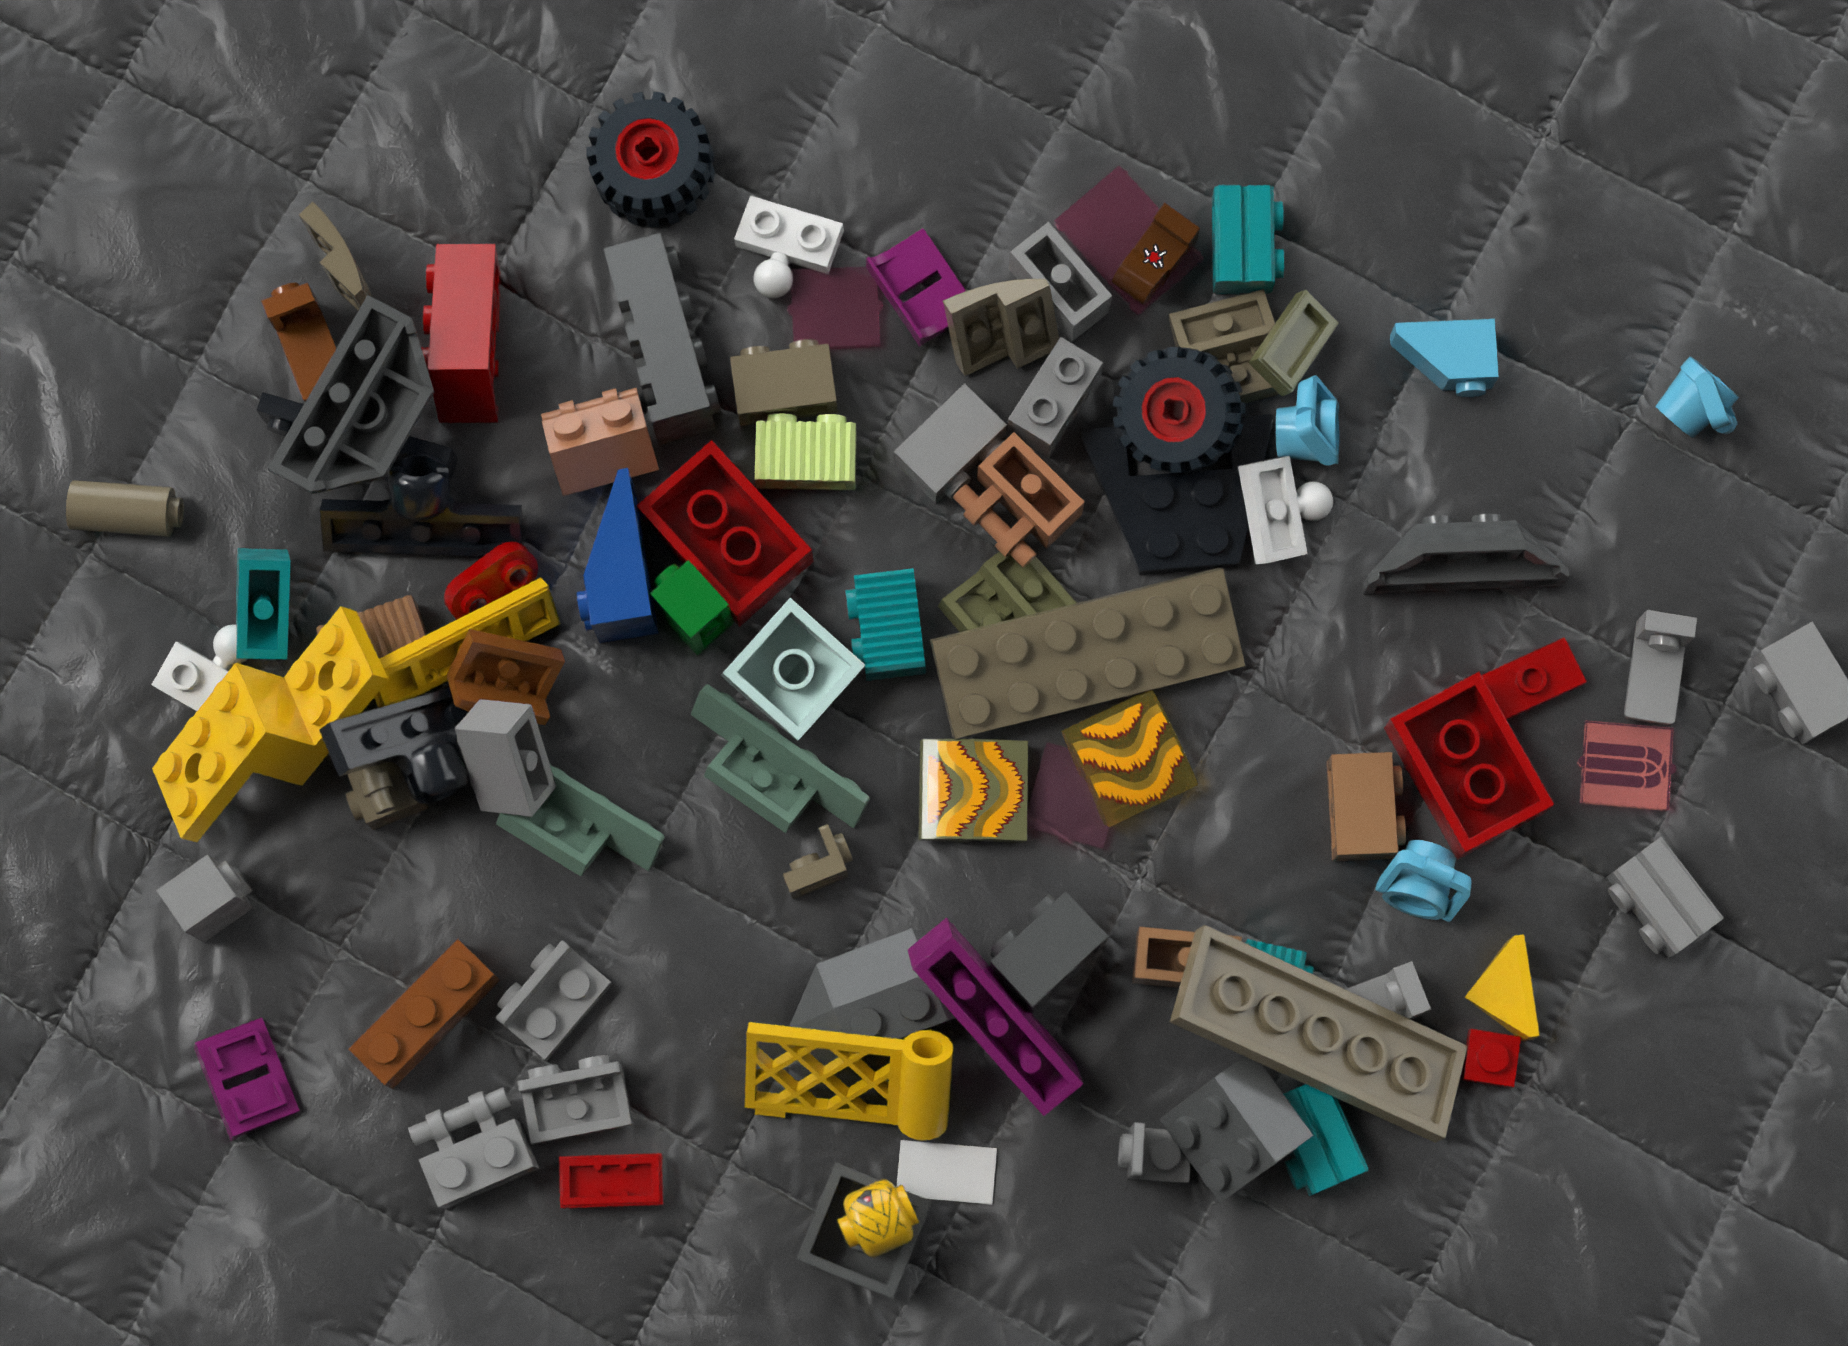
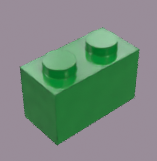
[650,560,734,656]

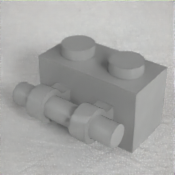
[408,1087,540,1210]

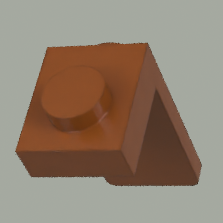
[261,282,337,402]

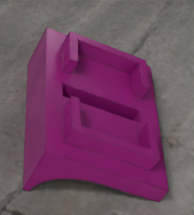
[866,228,966,347]
[194,1017,300,1141]

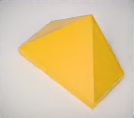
[1465,934,1540,1041]

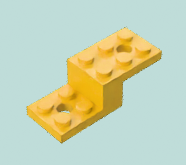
[152,606,388,842]

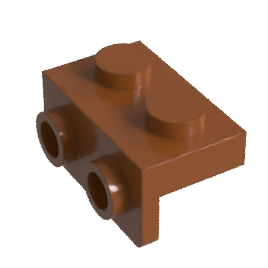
[446,629,565,725]

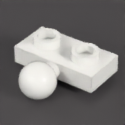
[734,196,844,298]
[1238,456,1333,564]
[151,625,247,711]

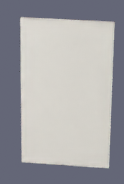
[897,1140,997,1205]

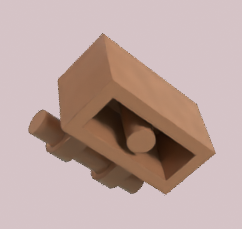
[541,388,659,496]
[953,432,1085,568]

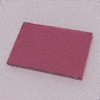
[1054,165,1204,316]

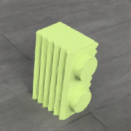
[755,413,857,490]

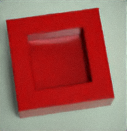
[1461,1029,1521,1089]

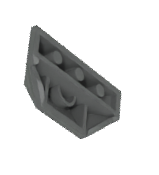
[267,295,434,494]
[1363,514,1569,594]
[789,928,959,1078]

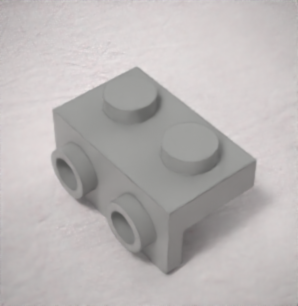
[517,1055,633,1145]

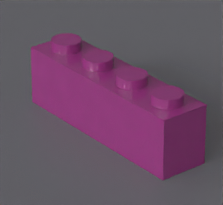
[907,917,1083,1116]

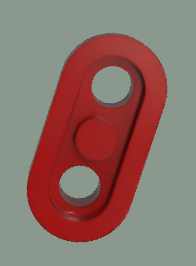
[444,542,538,620]

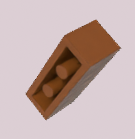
[349,939,500,1089]

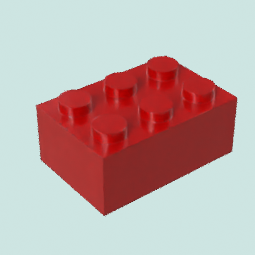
[637,440,814,627]
[1384,672,1554,860]

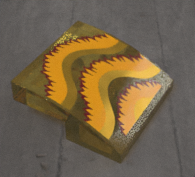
[1061,690,1198,827]

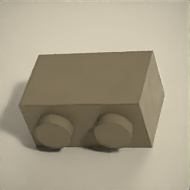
[730,339,838,426]

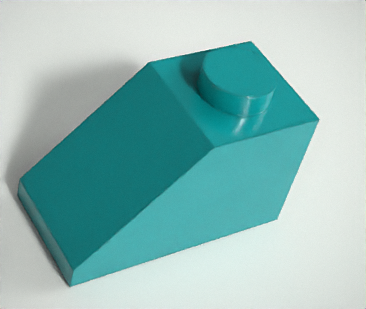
[236,548,290,660]

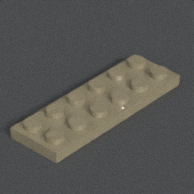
[930,568,1245,739]
[1170,925,1468,1142]

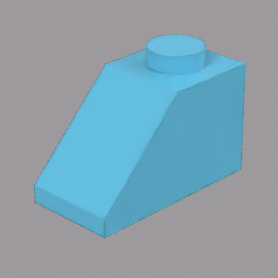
[1390,319,1499,397]

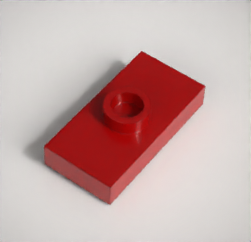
[1481,637,1587,720]
[559,1153,664,1209]

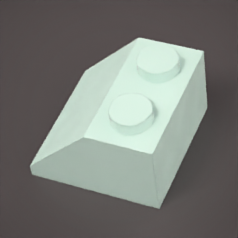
[720,598,865,741]

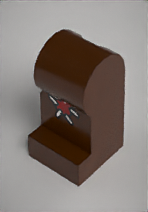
[1111,202,1200,306]

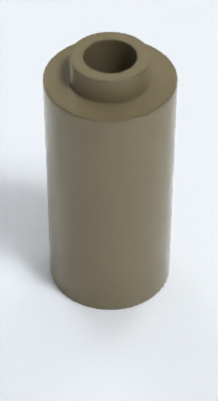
[66,480,184,537]

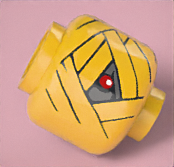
[838,1179,919,1257]

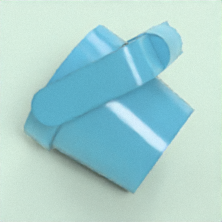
[1656,356,1739,438]
[1276,375,1339,466]
[1376,840,1472,922]

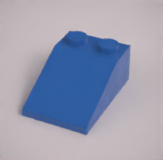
[577,468,659,643]

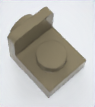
[783,824,853,900]

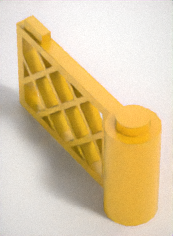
[745,1022,953,1141]

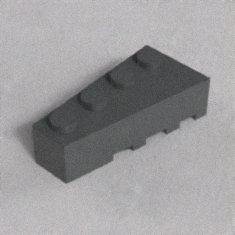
[603,233,721,445]

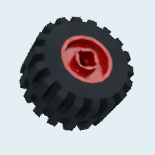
[586,91,715,227]
[1113,347,1245,473]

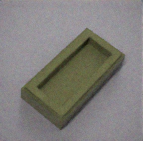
[1249,289,1339,396]

